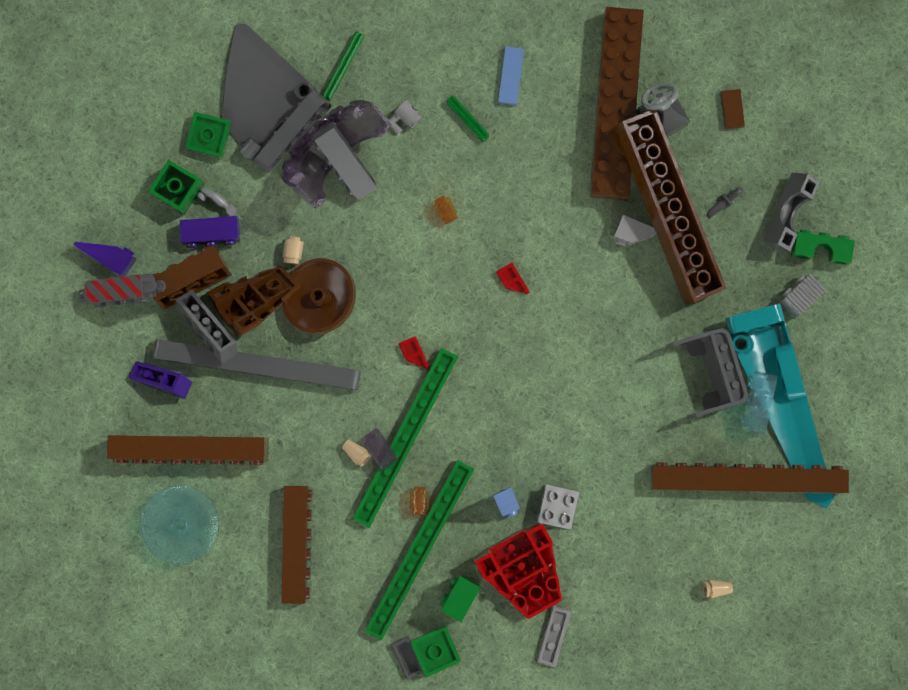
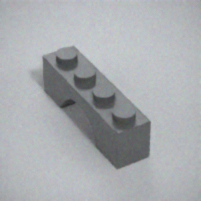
[762,172,820,252]

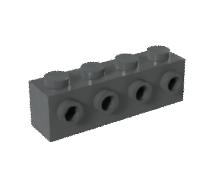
[313,122,377,200]

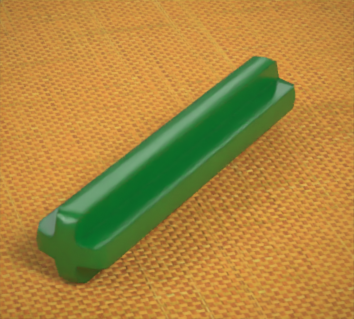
[447,96,490,142]

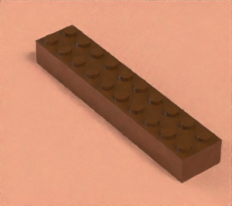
[590,7,644,201]
[614,110,727,305]

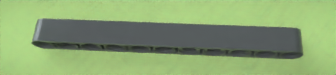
[152,339,361,390]

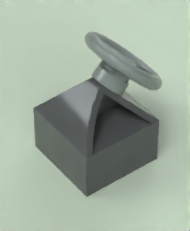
[636,83,690,137]

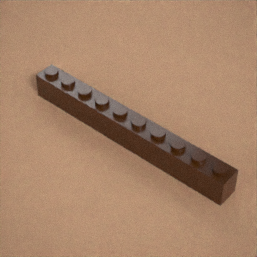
[651,462,849,493]

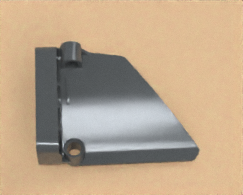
[222,23,332,173]

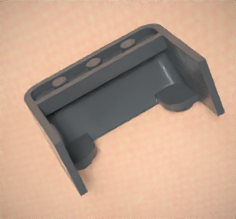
[665,328,748,419]

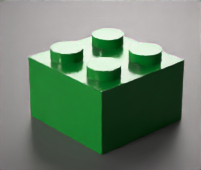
[148,159,204,215]
[439,574,481,622]

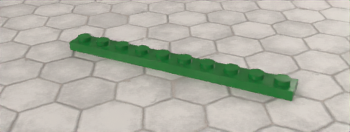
[353,348,458,528]
[365,460,474,641]

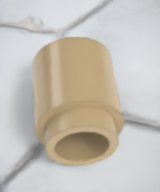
[282,236,304,265]

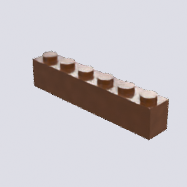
[281,486,312,604]

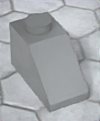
[613,215,656,247]

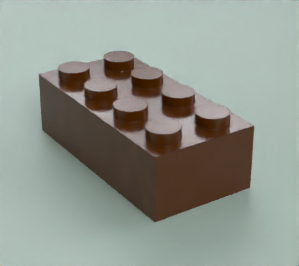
[152,246,232,310]

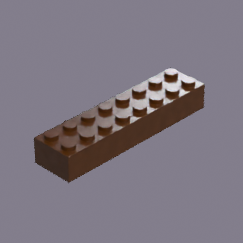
[107,435,269,465]

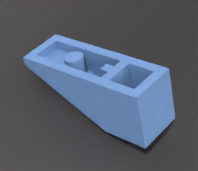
[492,487,520,518]

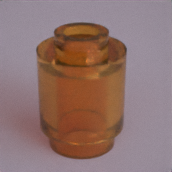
[433,195,458,225]
[409,486,429,515]

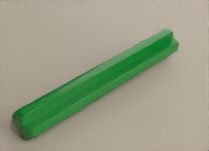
[322,32,364,100]

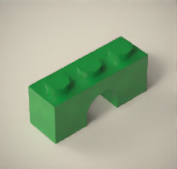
[791,230,855,265]

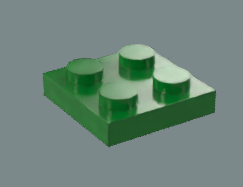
[185,112,232,158]
[409,625,461,678]

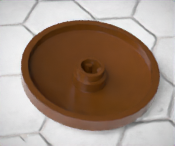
[282,258,356,334]

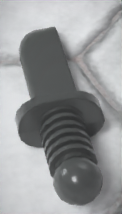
[707,187,743,219]

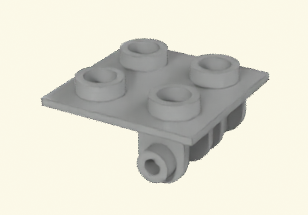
[537,484,579,530]

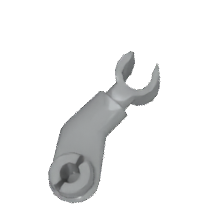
[197,188,237,216]

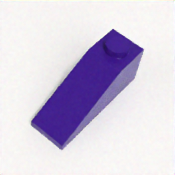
[73,242,137,276]
[129,361,192,399]

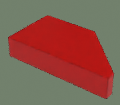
[496,262,530,294]
[398,336,430,369]

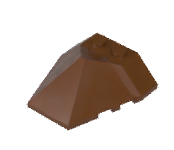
[207,266,300,338]

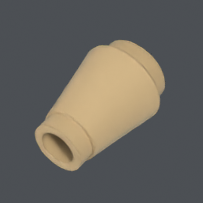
[342,440,371,467]
[702,580,733,599]

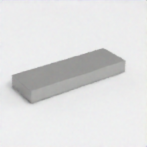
[536,605,571,667]

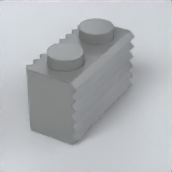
[780,274,826,318]

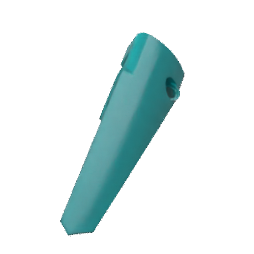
[725,304,834,508]

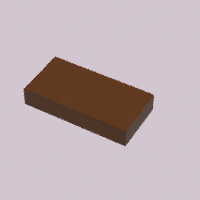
[721,89,745,129]

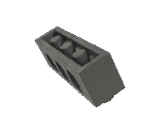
[176,290,238,364]

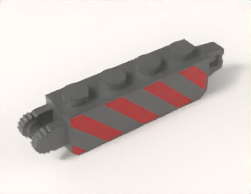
[79,274,166,308]

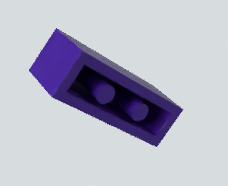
[179,216,241,248]

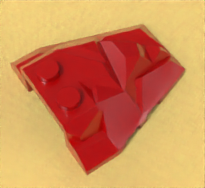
[474,523,562,619]

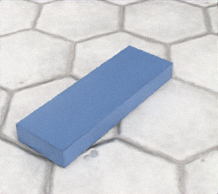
[498,46,524,105]

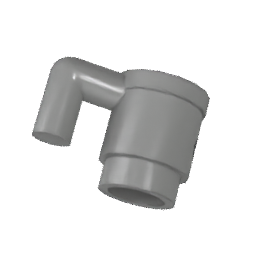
[387,100,422,135]

